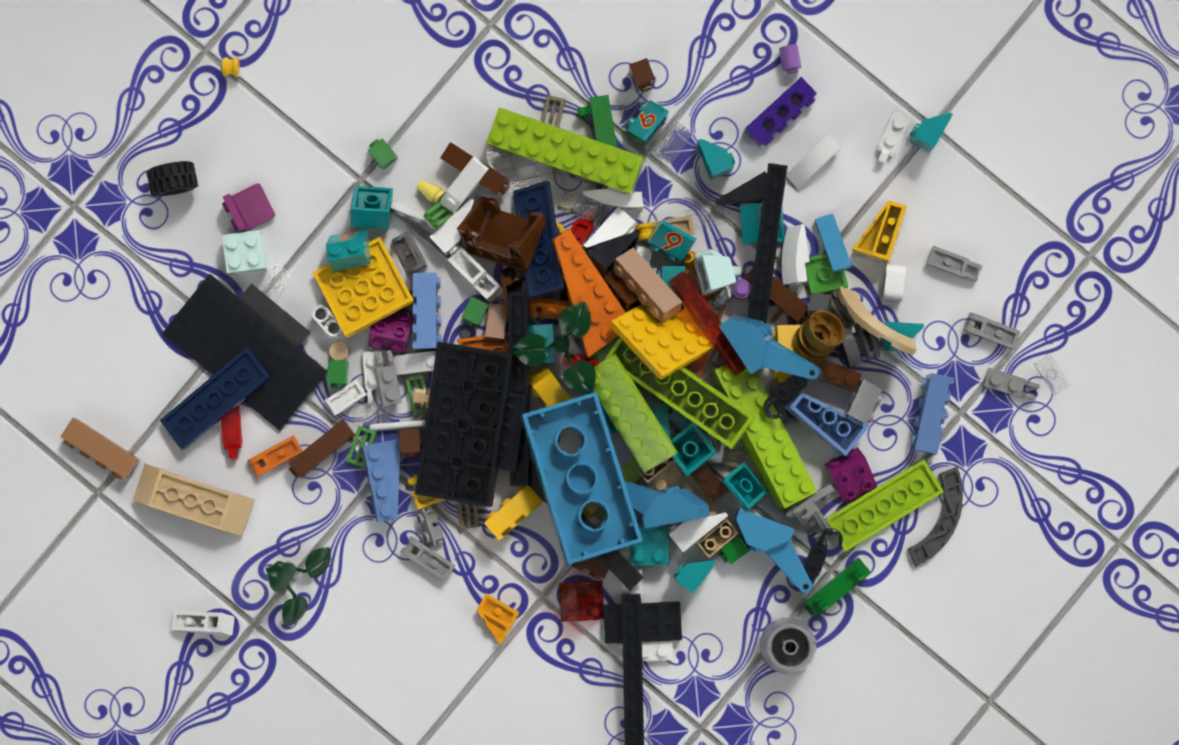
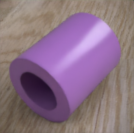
[779,44,802,74]
[733,279,751,300]

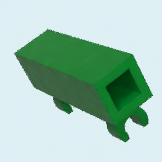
[578,95,618,148]
[804,557,871,617]

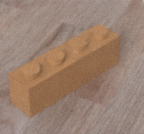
[613,248,682,323]
[60,418,140,480]

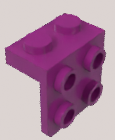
[222,183,275,232]
[368,309,414,355]
[824,447,877,503]

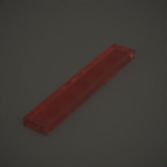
[668,270,746,376]

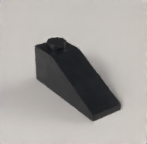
[715,171,767,206]
[586,232,639,278]

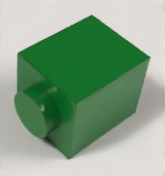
[368,138,398,170]
[462,296,489,328]
[326,360,350,388]
[719,535,750,564]

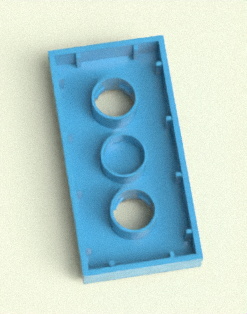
[520,392,643,565]

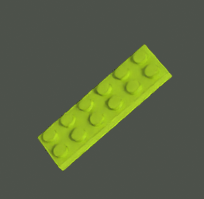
[593,354,677,473]
[825,459,944,552]

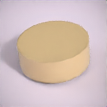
[329,341,349,361]

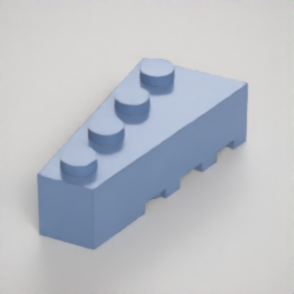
[413,272,441,351]
[910,373,954,455]
[782,392,869,456]
[361,438,400,522]

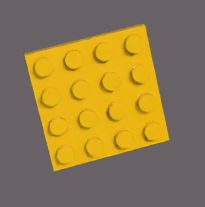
[312,237,414,338]
[609,304,716,380]

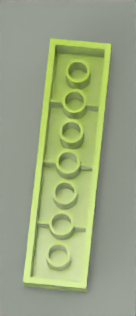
[486,107,645,196]
[604,338,755,449]
[709,358,817,511]

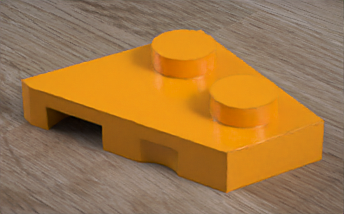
[477,593,519,645]

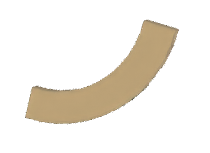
[837,286,917,355]

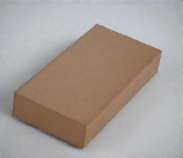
[485,303,507,342]

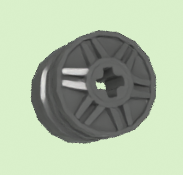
[839,323,881,368]

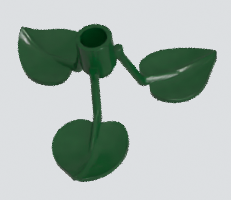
[512,301,596,393]
[265,547,331,626]

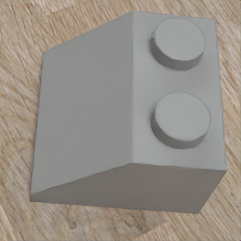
[845,379,883,425]

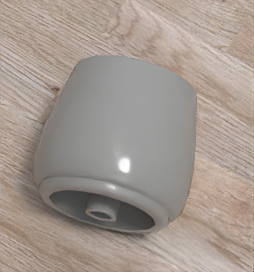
[760,617,816,674]

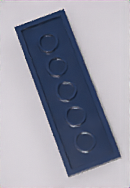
[513,181,566,299]
[160,347,271,450]

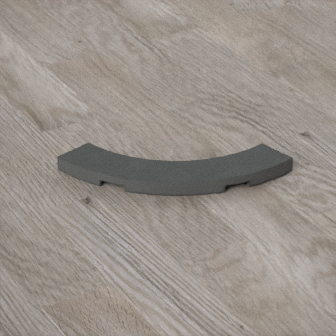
[907,466,963,566]

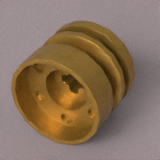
[794,310,845,362]

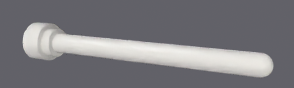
[369,420,426,431]

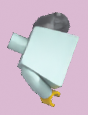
[684,249,742,317]

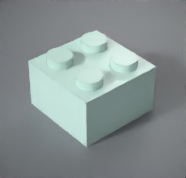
[222,230,268,275]

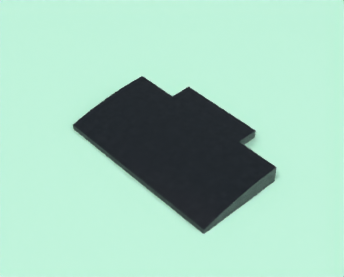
[162,274,327,431]
[415,342,529,507]

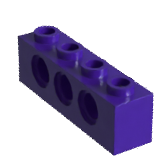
[744,76,817,147]

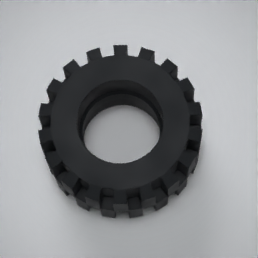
[146,161,198,197]

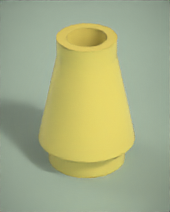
[416,180,446,204]

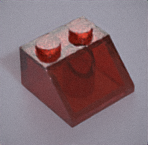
[559,580,604,622]

